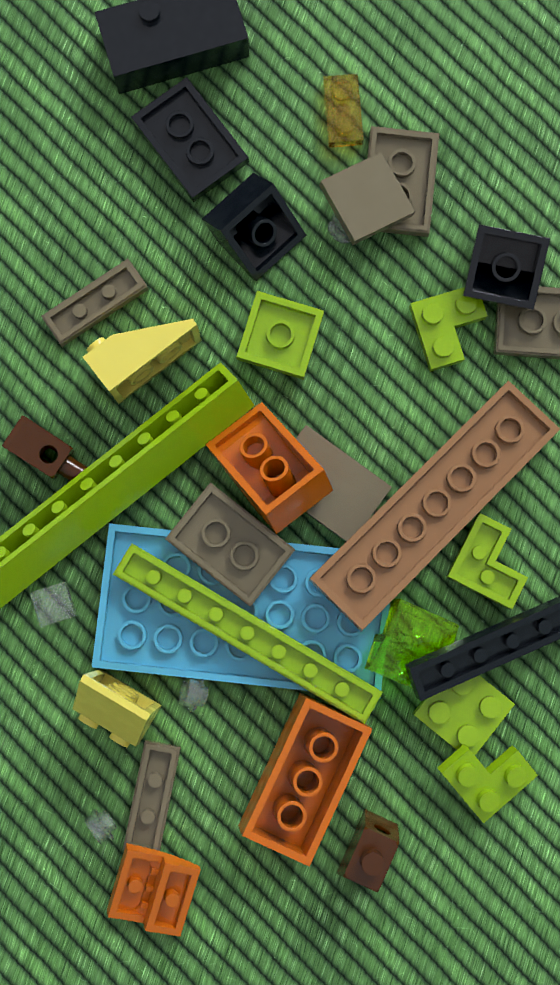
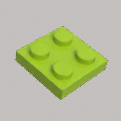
[236,291,324,380]
[412,675,515,755]

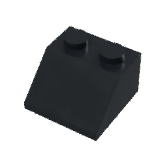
[202,173,306,281]
[463,225,550,310]

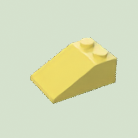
[83,319,202,404]
[73,669,162,748]

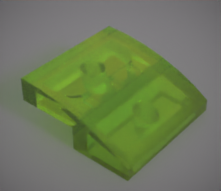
[365,599,459,689]

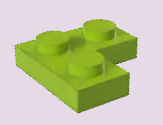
[409,287,488,372]
[446,513,528,610]
[437,744,538,823]

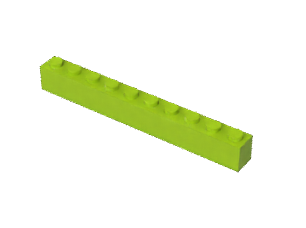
[0,362,255,609]

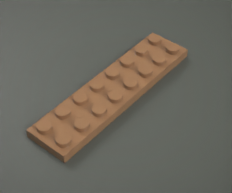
[309,380,560,631]

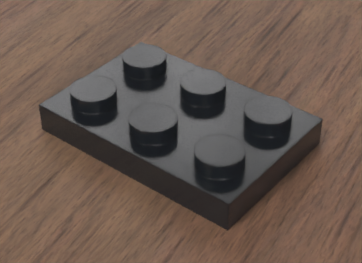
[131,77,249,202]

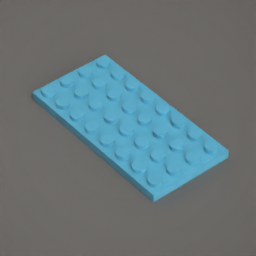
[92,523,390,699]

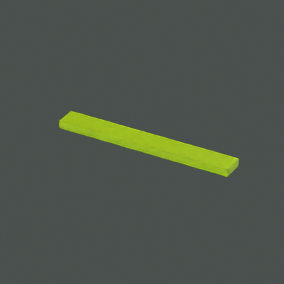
[113,543,383,724]

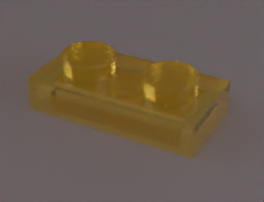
[323,74,364,148]

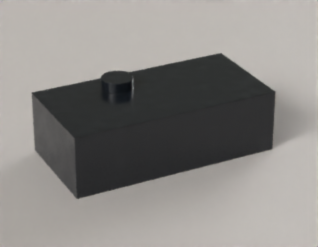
[95,0,249,94]

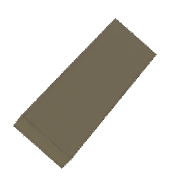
[41,259,149,347]
[123,740,181,851]

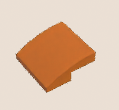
[107,843,201,937]

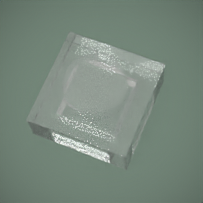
[30,582,77,627]

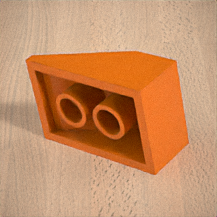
[205,402,333,534]

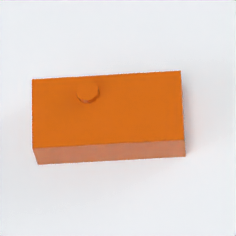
[238,693,372,867]

